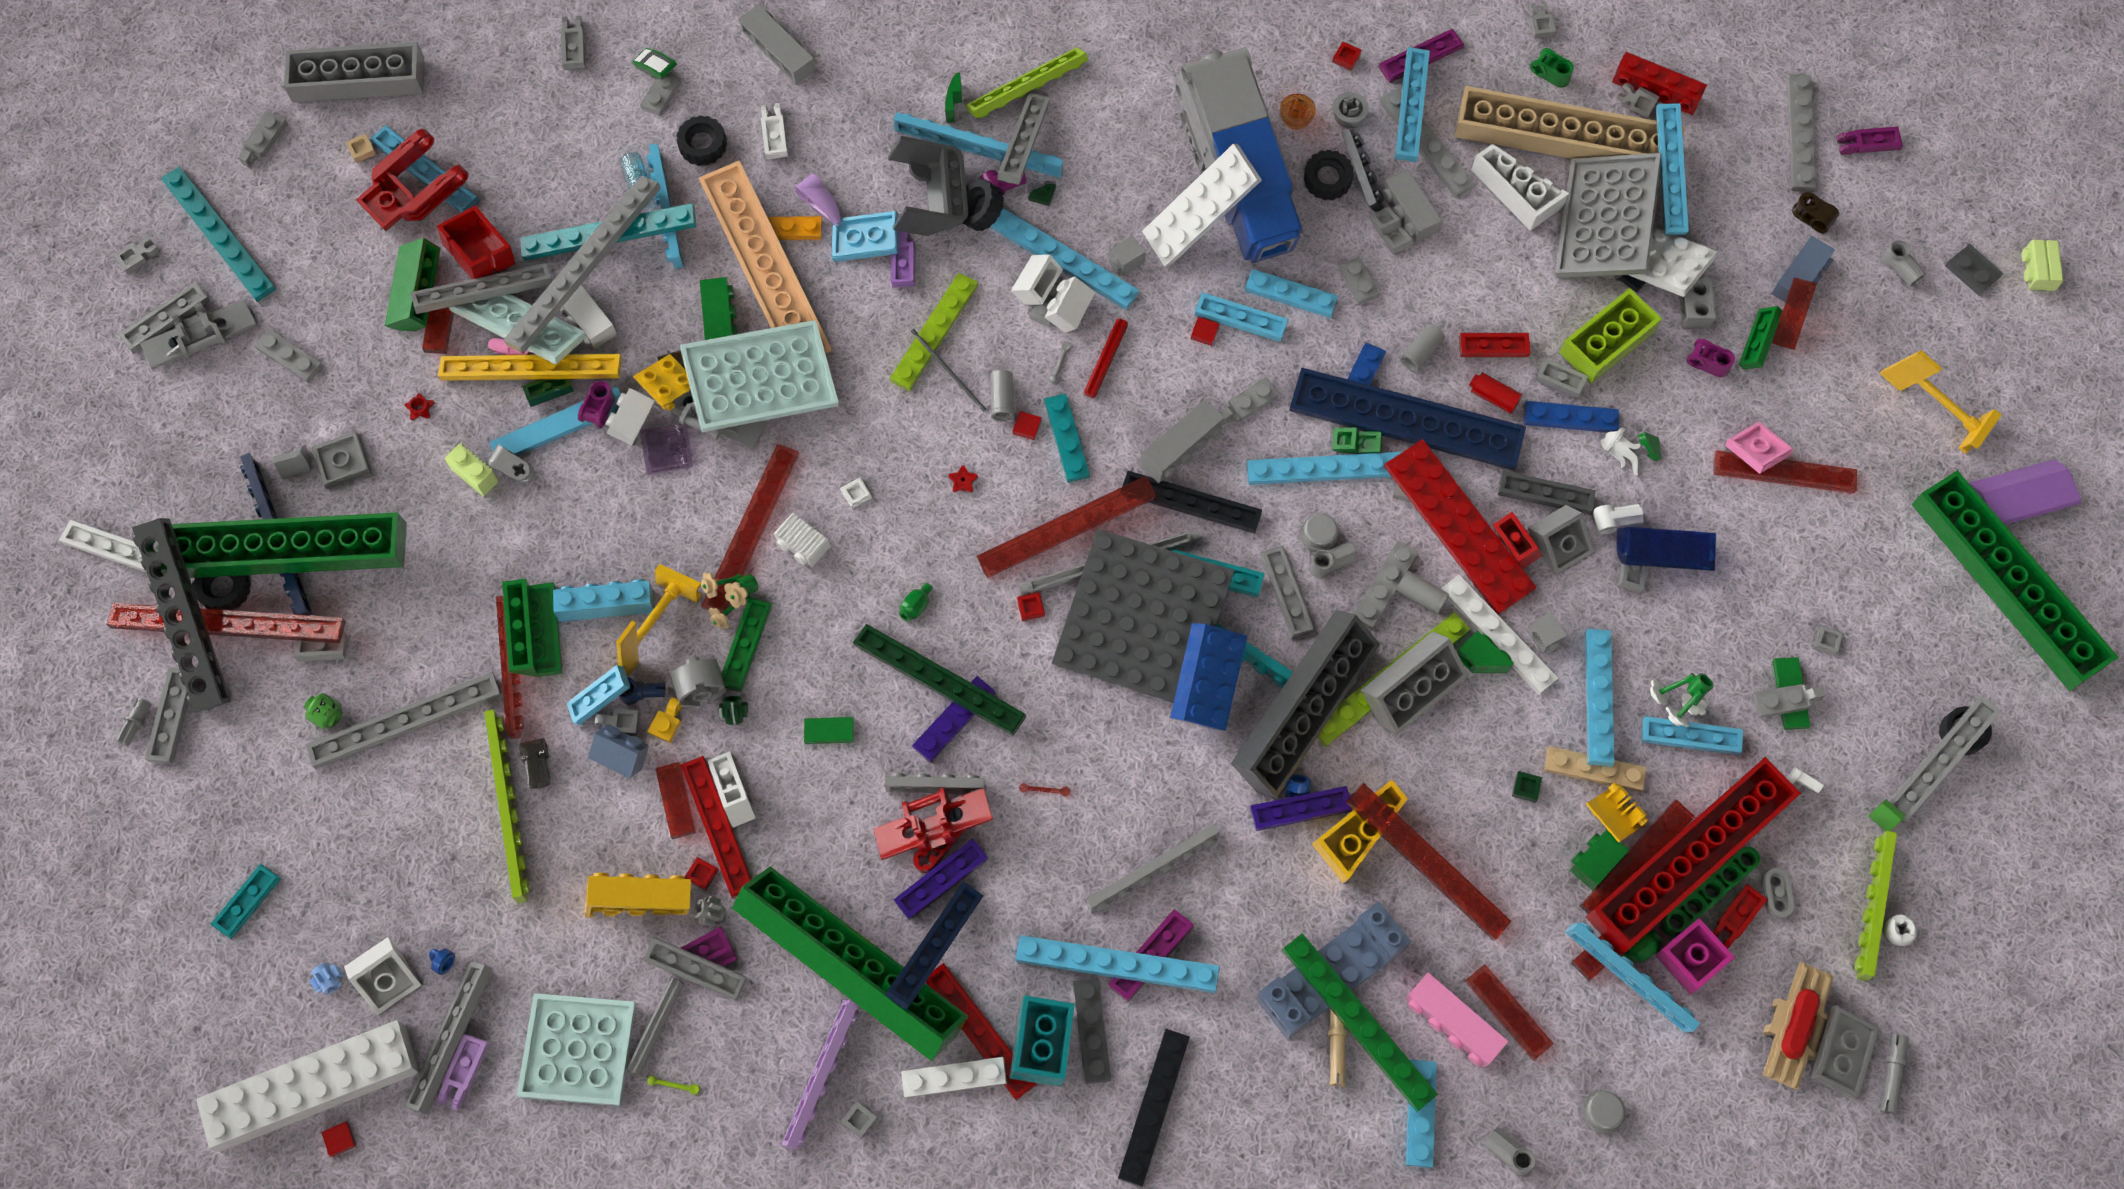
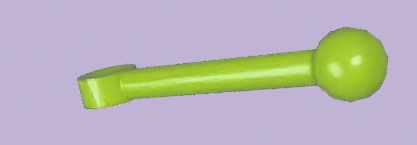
[647,1075,700,1095]

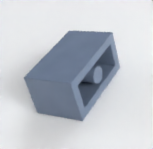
[588,725,649,779]

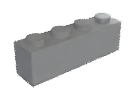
[738,5,816,85]
[1139,400,1224,483]

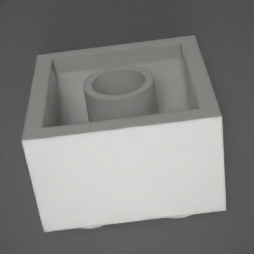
[344,937,421,1015]

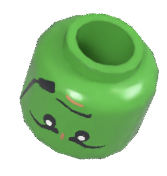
[304,693,343,729]

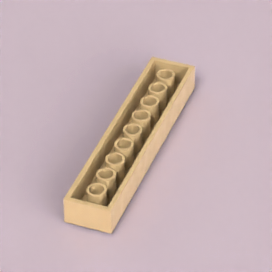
[1454,86,1685,159]

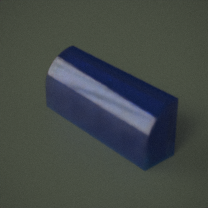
[1616,527,1716,571]

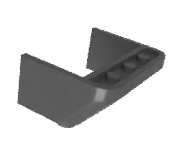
[888,136,968,236]

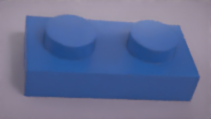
[1348,342,1386,385]

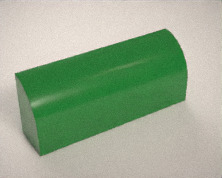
[384,238,441,331]

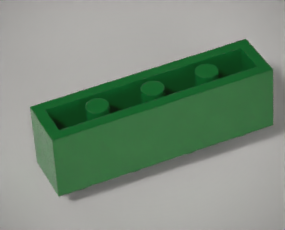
[699,277,738,340]

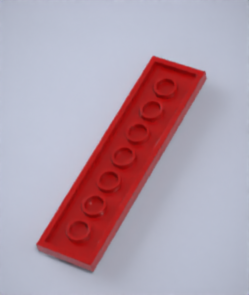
[1384,439,1537,615]

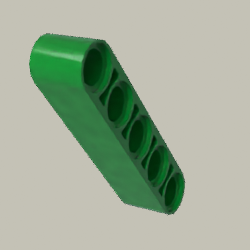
[1660,847,1760,937]

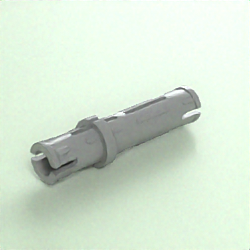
[1880,1034,1909,1115]

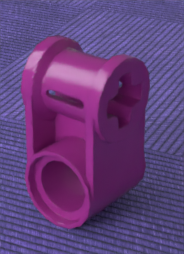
[1686,339,1735,377]
[578,381,615,428]

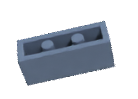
[1771,236,1835,308]

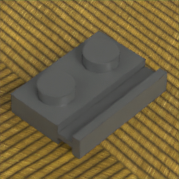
[1945,243,2004,296]

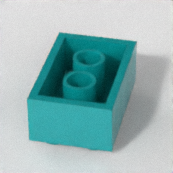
[1010,995,1075,1087]

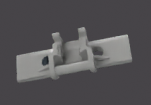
[140,300,257,370]
[654,390,768,450]

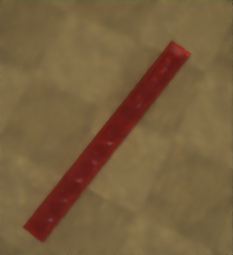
[106,603,346,643]

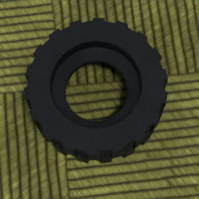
[676,115,727,166]
[1304,150,1354,200]
[962,178,1004,231]
[192,575,251,613]

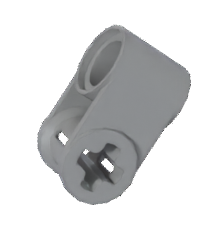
[486,444,534,482]

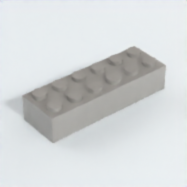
[284,42,424,103]

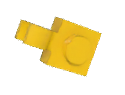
[647,697,682,743]

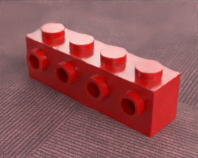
[1612,51,1707,115]

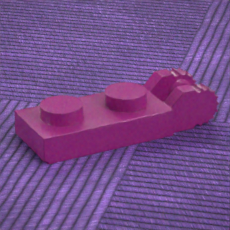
[1836,126,1903,155]

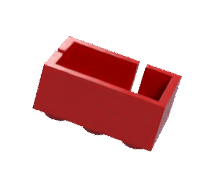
[436,205,516,279]

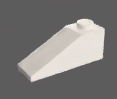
[707,751,756,828]

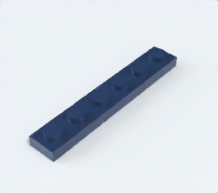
[885,881,984,1010]

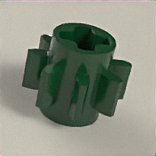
[718,696,749,725]

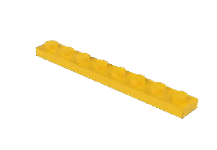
[438,354,622,381]

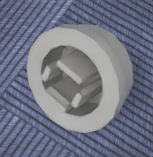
[1332,92,1369,128]
[1300,514,1339,552]
[1582,1090,1625,1134]

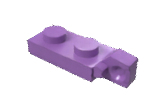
[891,231,915,288]

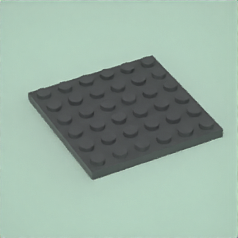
[1052,529,1234,703]

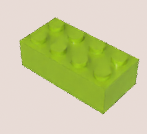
[1559,288,1662,384]

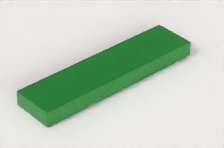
[721,597,772,692]

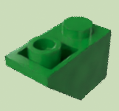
[1457,630,1514,673]

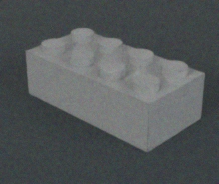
[1361,632,1469,734]

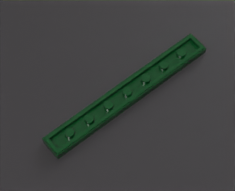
[853,624,1026,736]

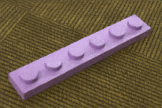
[781,999,859,1150]

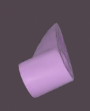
[795,173,841,227]

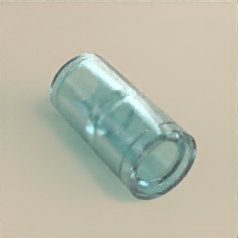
[620,153,648,190]

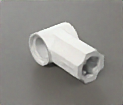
[1593,504,1644,535]

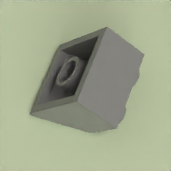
[1527,505,1594,575]

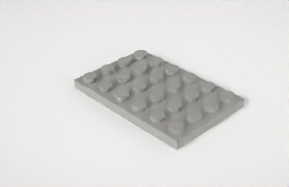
[1555,153,1661,278]

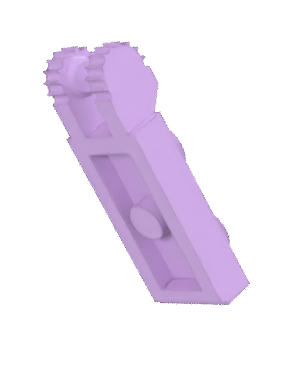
[436,1033,490,1111]

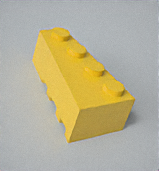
[1311,779,1408,883]
[585,872,691,917]

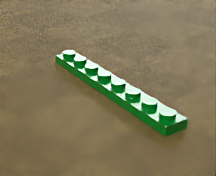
[1282,933,1438,1112]

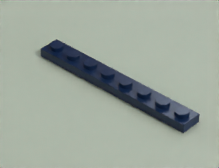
[240,453,314,623]

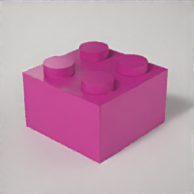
[1655,918,1735,995]

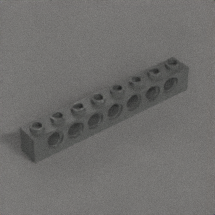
[132,518,231,713]

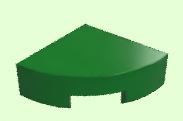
[1638,432,1662,461]

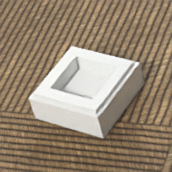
[840,477,872,509]

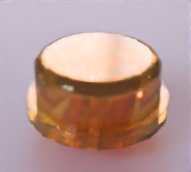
[1279,93,1316,130]

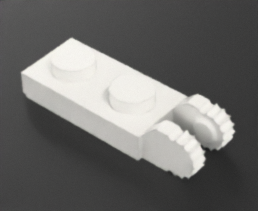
[761,103,788,160]

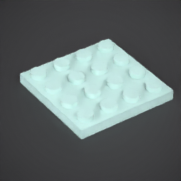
[517,993,637,1106]

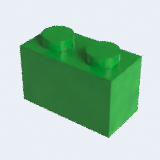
[1570,830,1629,891]

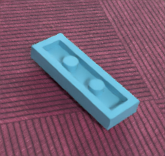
[567,665,630,725]

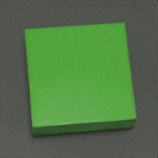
[1869,799,1905,831]

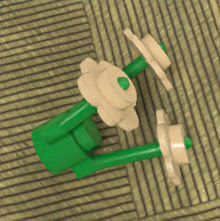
[701,572,758,630]

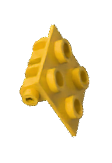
[633,354,691,411]
[1586,782,1649,842]

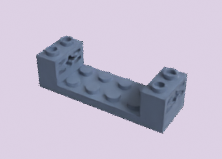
[1256,901,1411,1040]

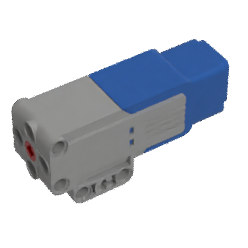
[1176,47,1303,263]

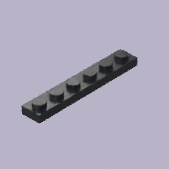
[1121,471,1262,534]
[1118,1029,1190,1187]

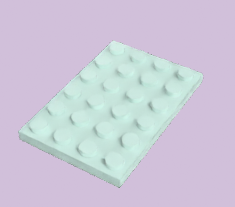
[680,320,839,432]

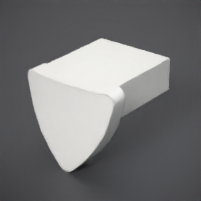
[1787,767,1824,793]

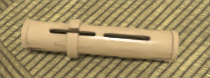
[1328,1009,1348,1087]

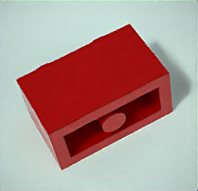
[1493,511,1543,569]

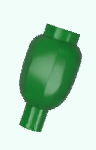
[898,583,933,622]
[1623,930,1663,962]

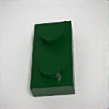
[522,379,574,407]

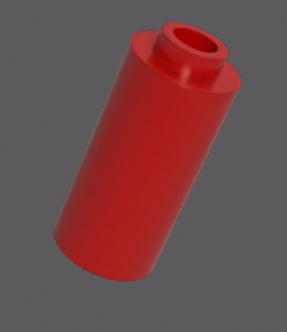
[1469,372,1523,414]

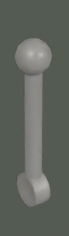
[1049,342,1071,384]

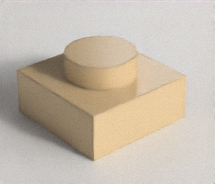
[345,133,376,163]

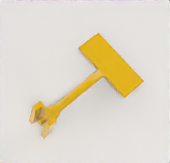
[1879,350,2002,454]
[616,564,702,677]

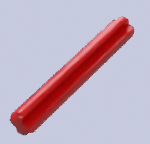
[1084,318,1128,398]

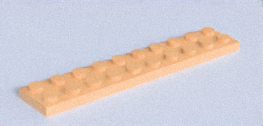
[699,160,832,354]

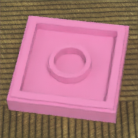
[1725,422,1794,474]

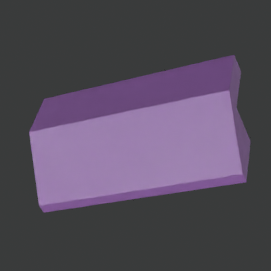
[1969,459,2082,525]

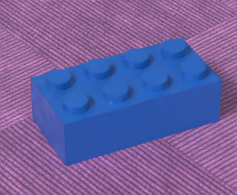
[1170,623,1247,731]

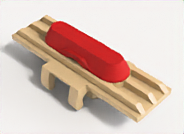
[1762,962,1834,1090]

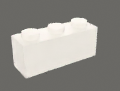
[559,285,617,350]

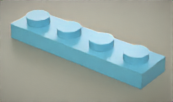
[1245,269,1338,318]
[1194,292,1288,342]
[1641,716,1743,755]
[1406,1060,1437,1168]

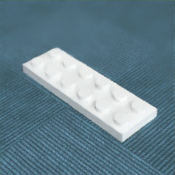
[1142,144,1262,267]

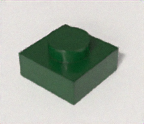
[1512,771,1543,803]

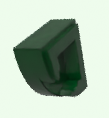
[1028,184,1056,206]

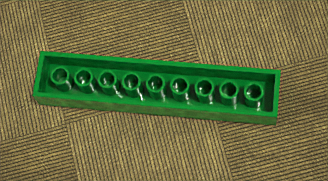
[1911,470,2119,691]
[158,512,407,578]
[732,866,968,1061]

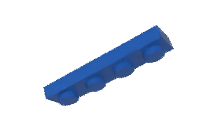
[1524,401,1619,433]

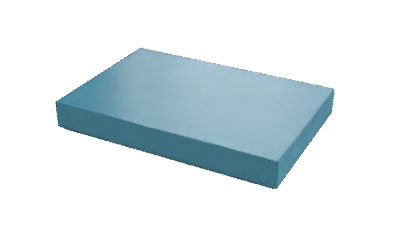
[832,211,899,262]

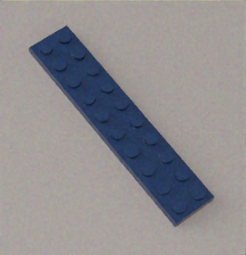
[1289,367,1526,471]

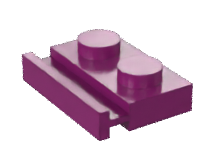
[680,926,737,983]

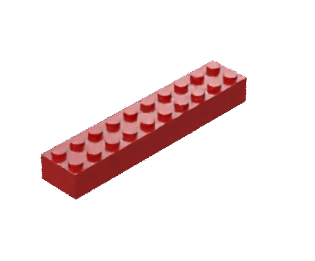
[1585,757,1801,955]

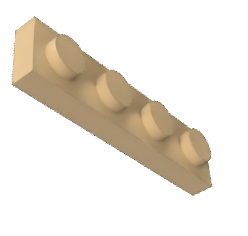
[1544,746,1646,793]

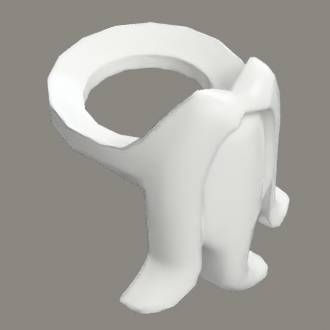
[1600,427,1641,476]

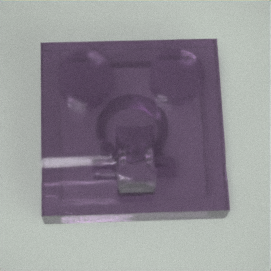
[640,423,694,475]

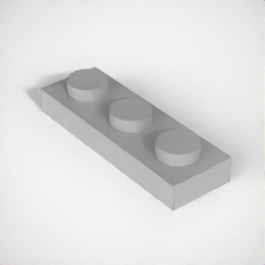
[254,329,323,383]

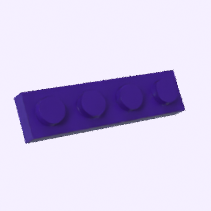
[912,676,995,763]
[1250,786,1353,831]
[893,838,988,921]

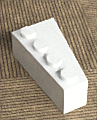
[1471,144,1569,231]

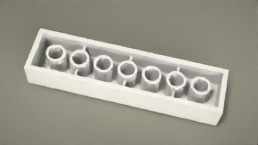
[196,1020,420,1152]

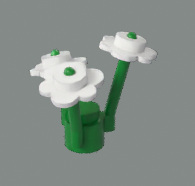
[1650,673,1714,727]

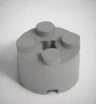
[670,656,726,708]

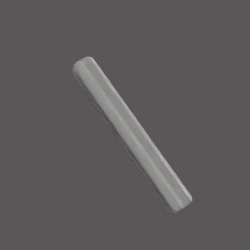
[627,978,684,1075]

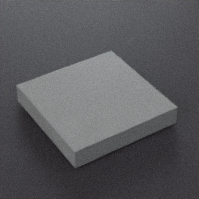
[312,431,371,489]

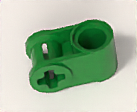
[1530,48,1574,88]

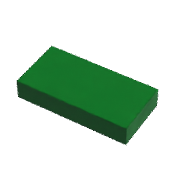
[804,717,854,744]

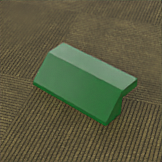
[502,578,563,677]

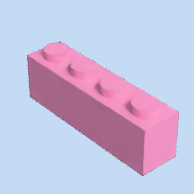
[1405,972,1508,1068]

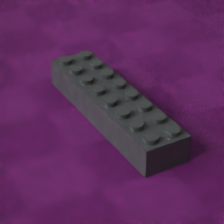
[1231,610,1380,798]

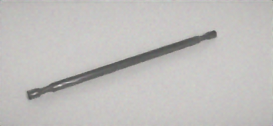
[911,329,986,412]

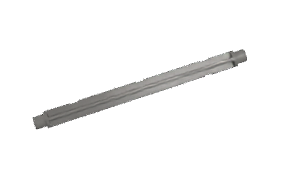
[1018,530,1201,596]

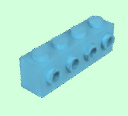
[553,579,655,622]

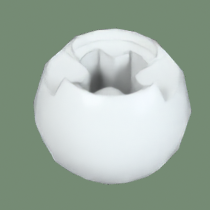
[1883,914,1918,946]

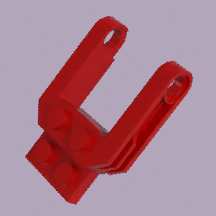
[355,129,469,231]

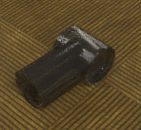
[519,738,551,789]

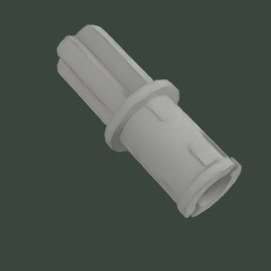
[116,698,152,746]

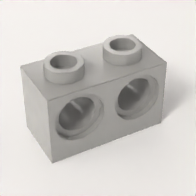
[1679,278,1718,329]

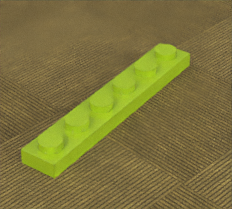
[965,47,1088,119]
[890,272,978,392]
[1854,831,1897,982]

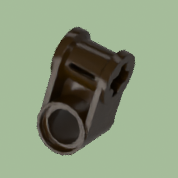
[1792,192,1840,234]

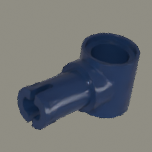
[619,677,666,705]

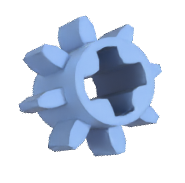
[309,962,344,995]

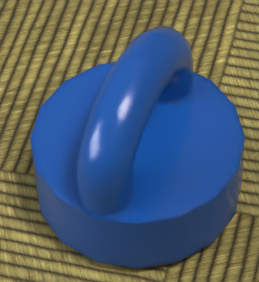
[1286,774,1311,797]
[429,948,455,975]

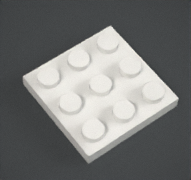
[1630,227,1717,297]

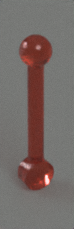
[1019,783,1070,797]

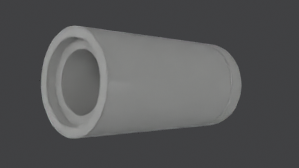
[1399,324,1445,372]
[990,370,1014,421]
[1396,570,1450,615]

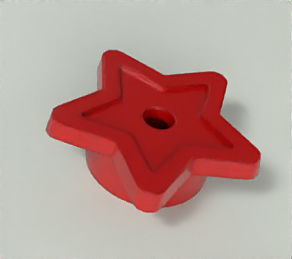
[404,393,434,420]
[948,465,978,493]

